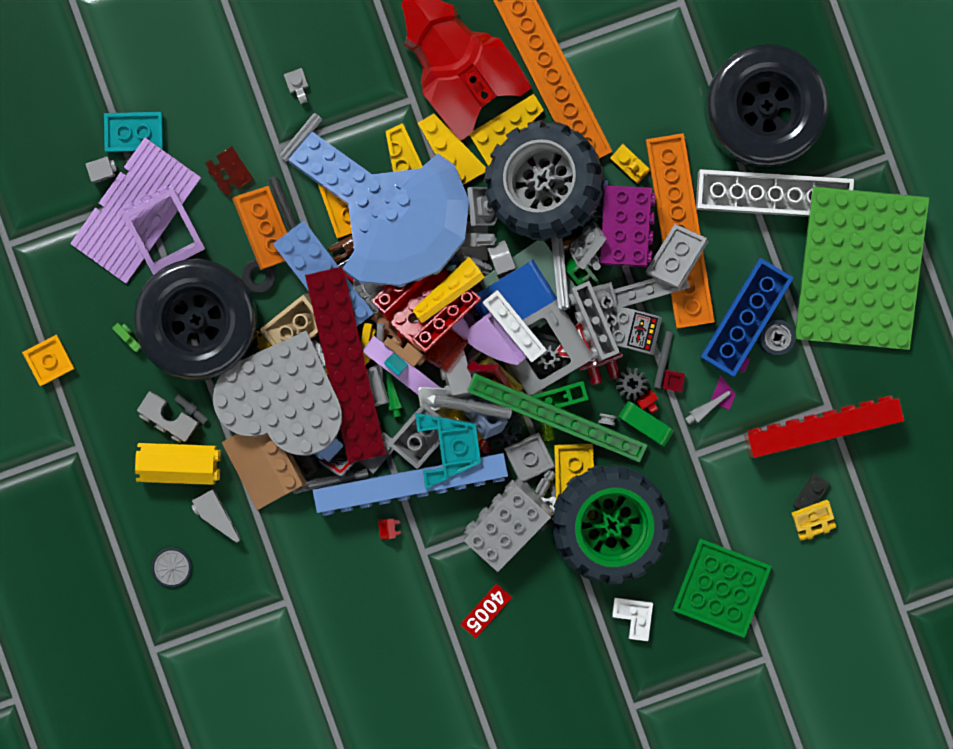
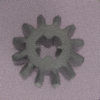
[616,368,648,400]

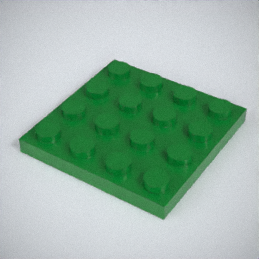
[672,538,772,638]

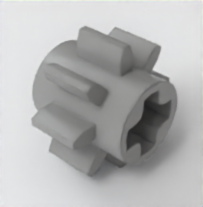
[537,346,560,369]

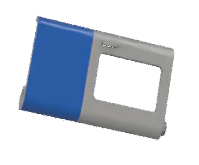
[474,259,593,396]

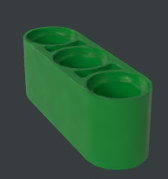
[618,401,675,447]

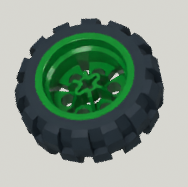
[551,464,671,584]

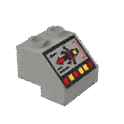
[611,306,662,355]

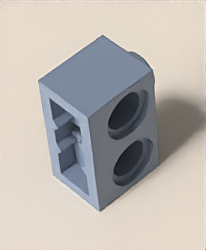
[464,396,508,439]

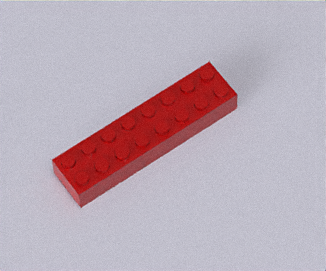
[744,396,904,458]

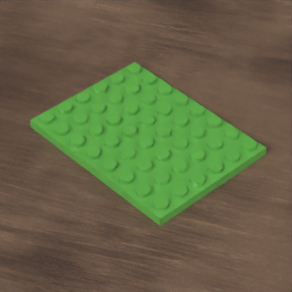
[795,186,929,350]

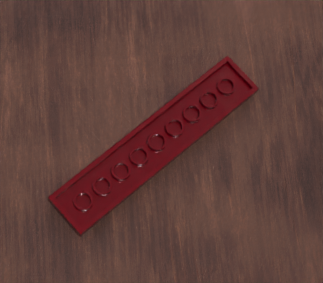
[305,266,386,463]

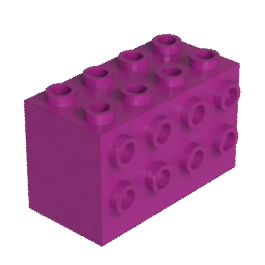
[600,186,656,268]

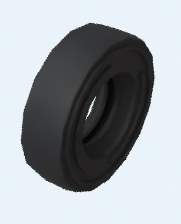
[242,259,276,293]

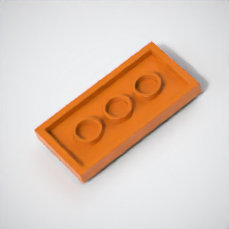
[232,186,287,270]

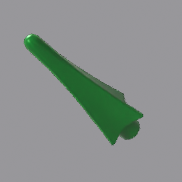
[385,369,403,418]

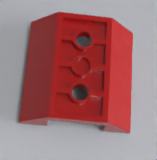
[371,269,481,353]

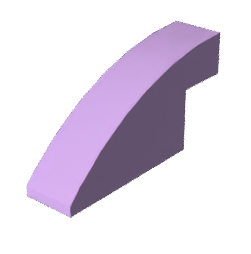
[452,312,526,365]
[362,336,440,394]

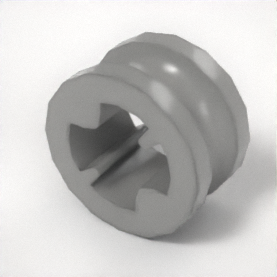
[598,413,617,426]

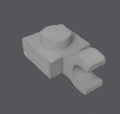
[284,68,309,104]

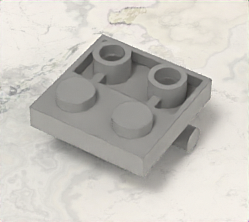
[569,220,606,270]

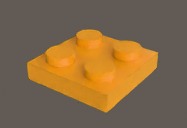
[22,335,75,386]

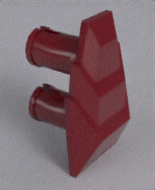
[578,351,623,384]

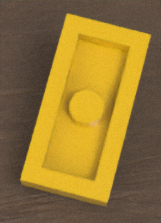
[609,144,650,184]

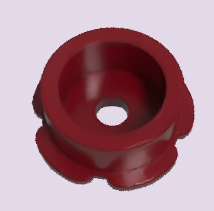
[478,440,493,456]

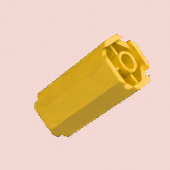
[135,443,221,485]

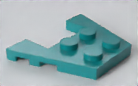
[415,413,481,489]

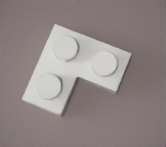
[612,598,653,641]

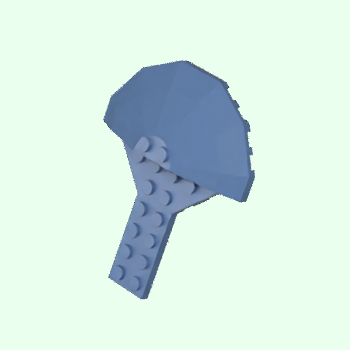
[288,132,469,287]

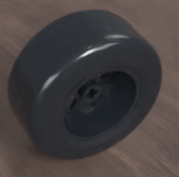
[704,44,829,169]
[134,259,258,381]

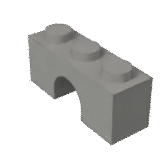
[137,391,199,443]

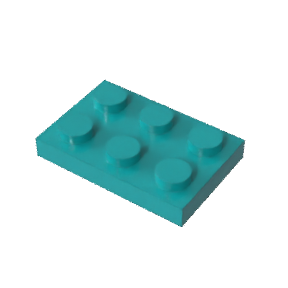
[104,112,163,152]

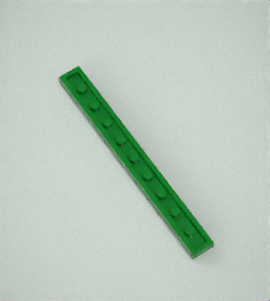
[467,373,647,462]

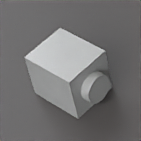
[86,157,117,184]

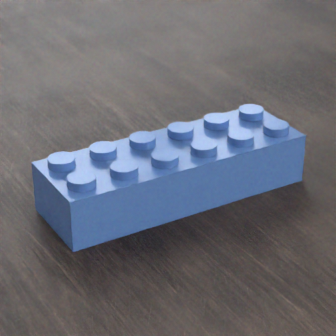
[273,221,374,326]

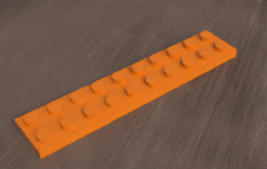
[493,0,612,159]
[645,133,715,329]

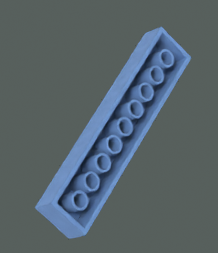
[313,453,508,516]

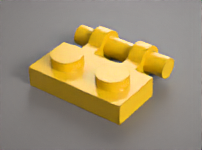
[791,500,836,541]

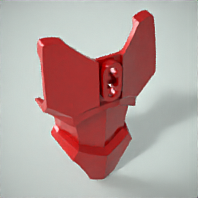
[401,0,531,140]

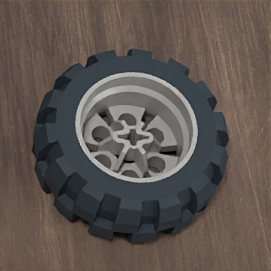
[484,120,605,241]

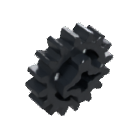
[487,406,524,447]

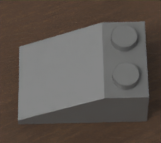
[388,402,441,469]

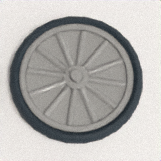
[151,547,192,588]

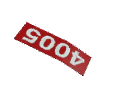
[460,584,512,638]

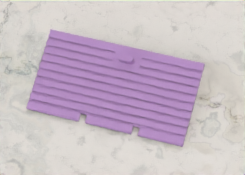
[70,138,201,284]

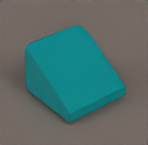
[384,353,408,375]

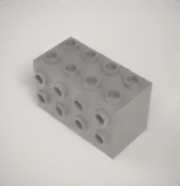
[464,478,552,572]

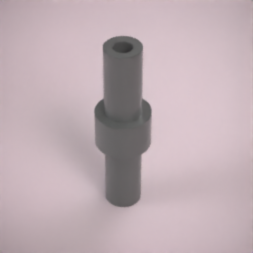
[174,394,208,425]

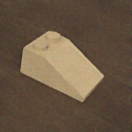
[260,293,318,346]

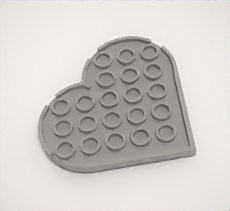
[213,331,342,456]

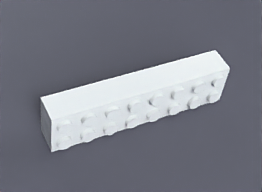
[696,169,854,217]

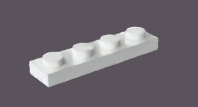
[482,290,546,362]

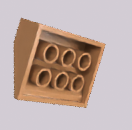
[222,434,307,510]

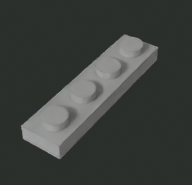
[614,278,690,309]

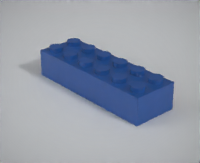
[699,258,794,377]

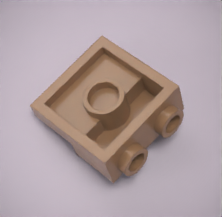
[383,337,427,367]

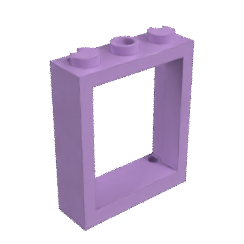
[120,185,205,275]

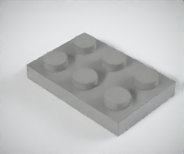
[645,224,709,290]

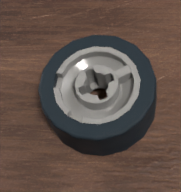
[758,320,796,356]

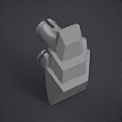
[592,282,618,329]

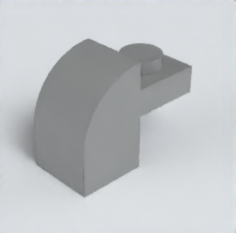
[487,240,515,276]

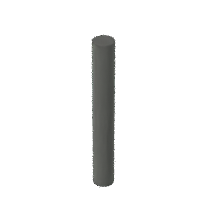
[654,331,673,389]

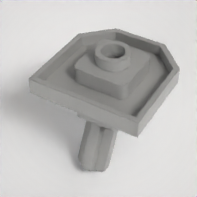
[467,187,498,226]
[454,221,497,260]

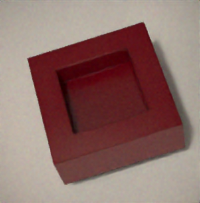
[662,370,685,392]

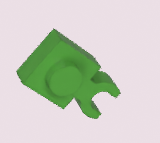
[112,323,141,352]

